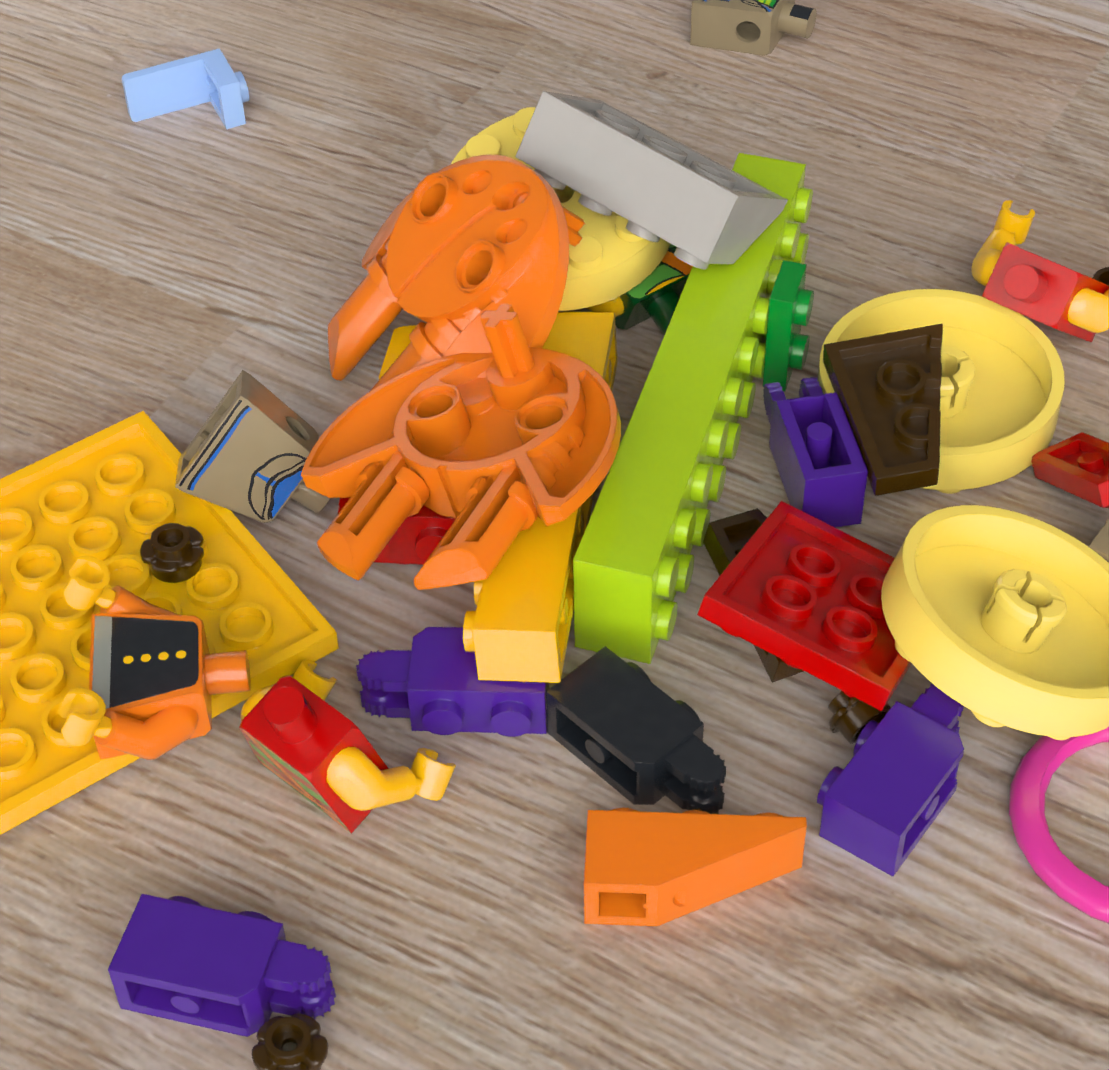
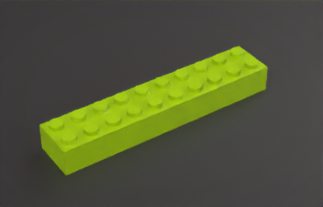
[573,153,813,664]

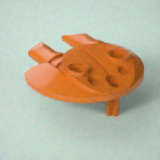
[328,155,585,392]
[301,303,621,590]

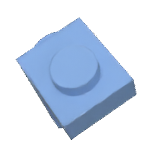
[121,48,249,129]

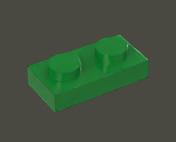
[763,260,814,392]

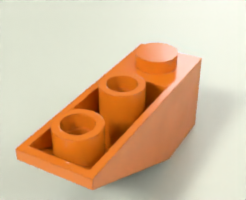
[584,807,807,926]

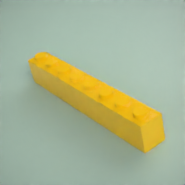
[463,312,618,683]

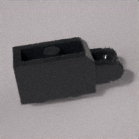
[546,646,726,814]

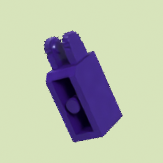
[763,377,868,527]
[356,627,549,737]
[817,684,964,877]
[108,894,336,1037]

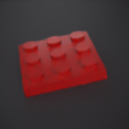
[697,501,912,711]

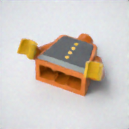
[58,555,251,760]

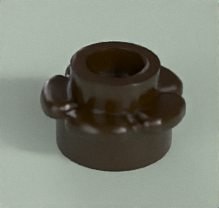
[140,523,204,583]
[828,691,891,744]
[252,1013,328,1070]

